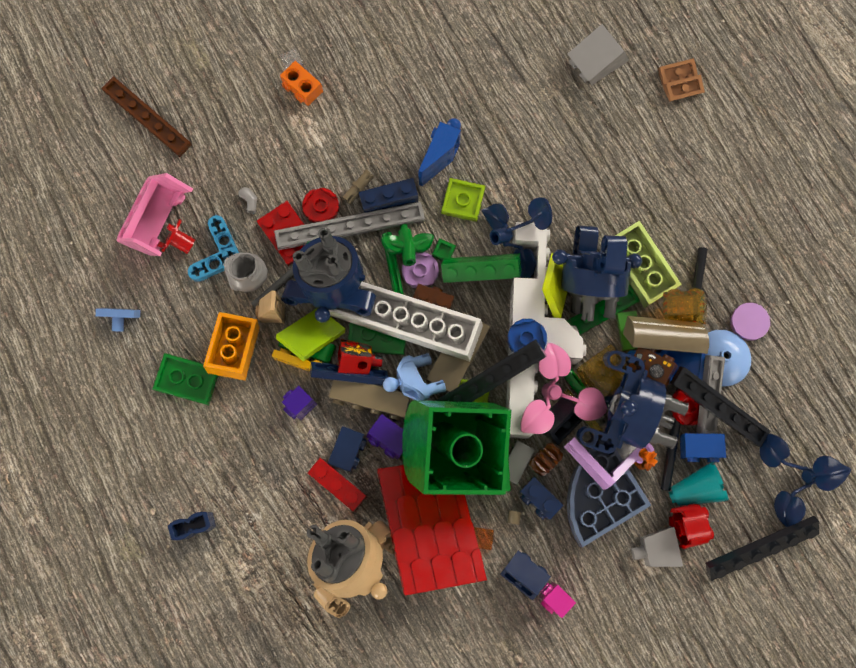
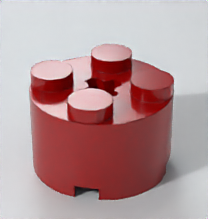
[669,503,714,549]

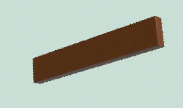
[101,76,192,158]

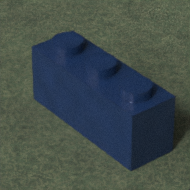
[359,178,418,213]

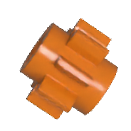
[634,448,658,471]

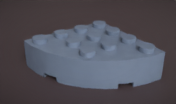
[567,439,651,547]

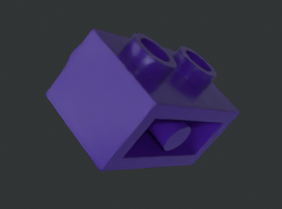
[282,386,317,420]
[366,414,403,460]

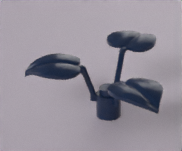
[482,197,552,278]
[760,434,852,527]

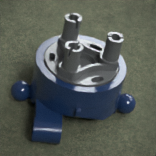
[281,228,376,323]

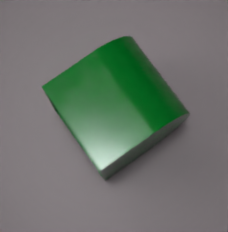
[402,400,512,495]

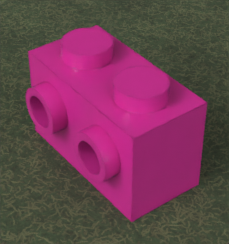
[539,582,576,618]

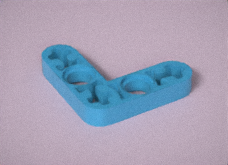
[188,215,239,282]

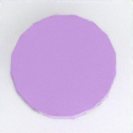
[402,252,439,288]
[730,303,770,341]

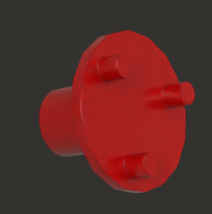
[157,219,195,254]

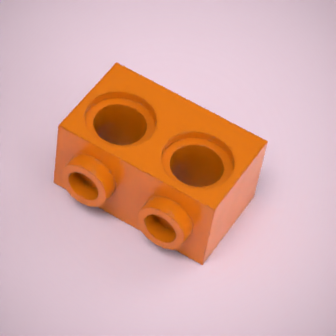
[280,61,323,106]

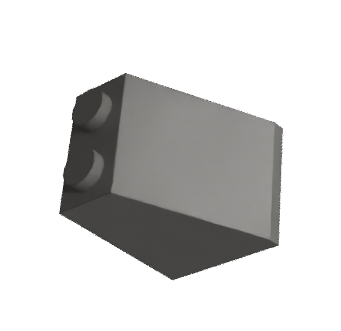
[568,24,629,85]

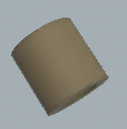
[507,510,521,525]

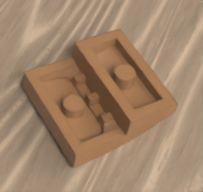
[658,58,705,102]

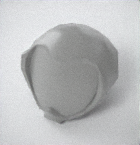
[223,252,268,293]

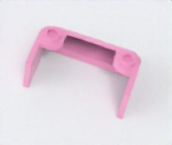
[117,173,193,256]

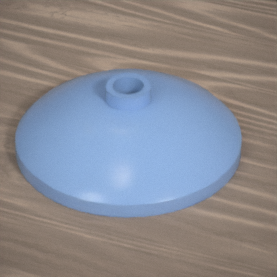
[704,330,751,387]

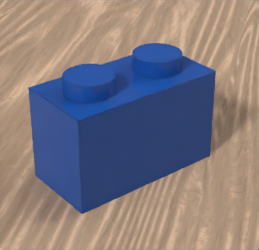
[680,433,726,463]

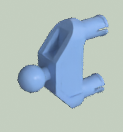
[383,353,446,400]

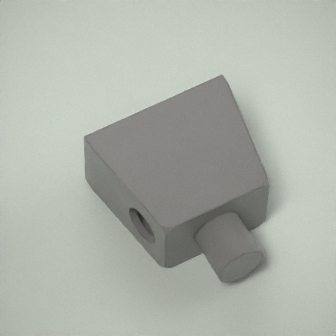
[631,527,683,567]

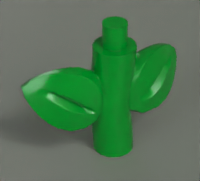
[381,224,434,266]

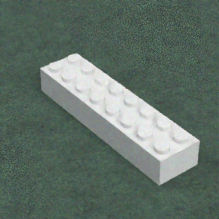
[329,282,483,362]

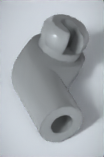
[238,187,257,214]

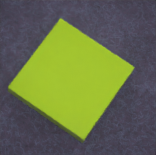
[441,178,485,222]

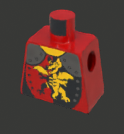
[337,339,383,375]

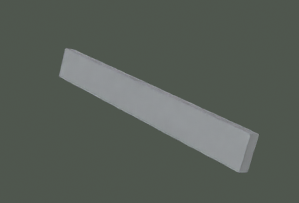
[274,202,425,250]

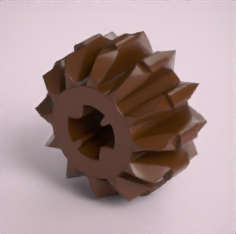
[529,443,563,476]

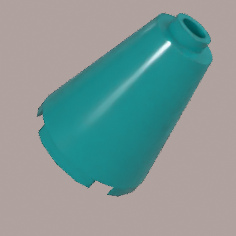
[668,462,729,506]

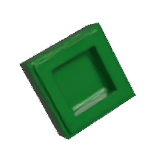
[432,238,456,261]

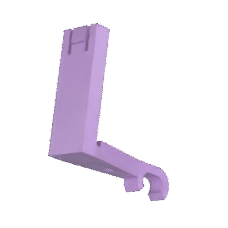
[564,437,654,490]

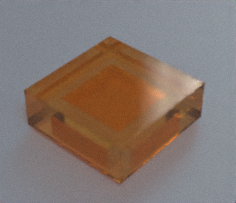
[474,527,494,550]

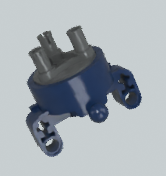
[552,226,642,321]
[576,350,689,454]

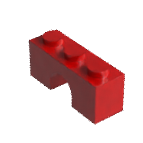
[308,458,368,512]

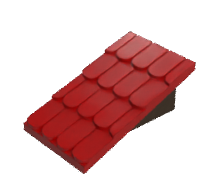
[377,465,487,596]

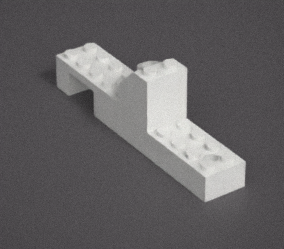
[506,222,586,439]

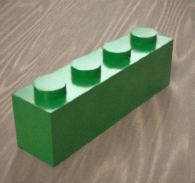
[441,253,522,283]

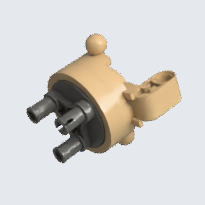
[307,520,395,618]

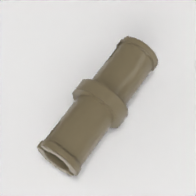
[342,169,374,205]

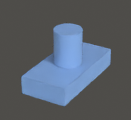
[96,308,140,331]

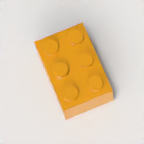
[203,312,260,381]

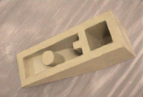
[256,291,285,323]

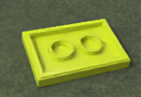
[542,253,567,318]

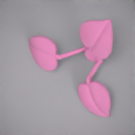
[520,343,607,434]

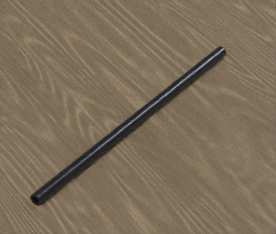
[660,247,708,491]

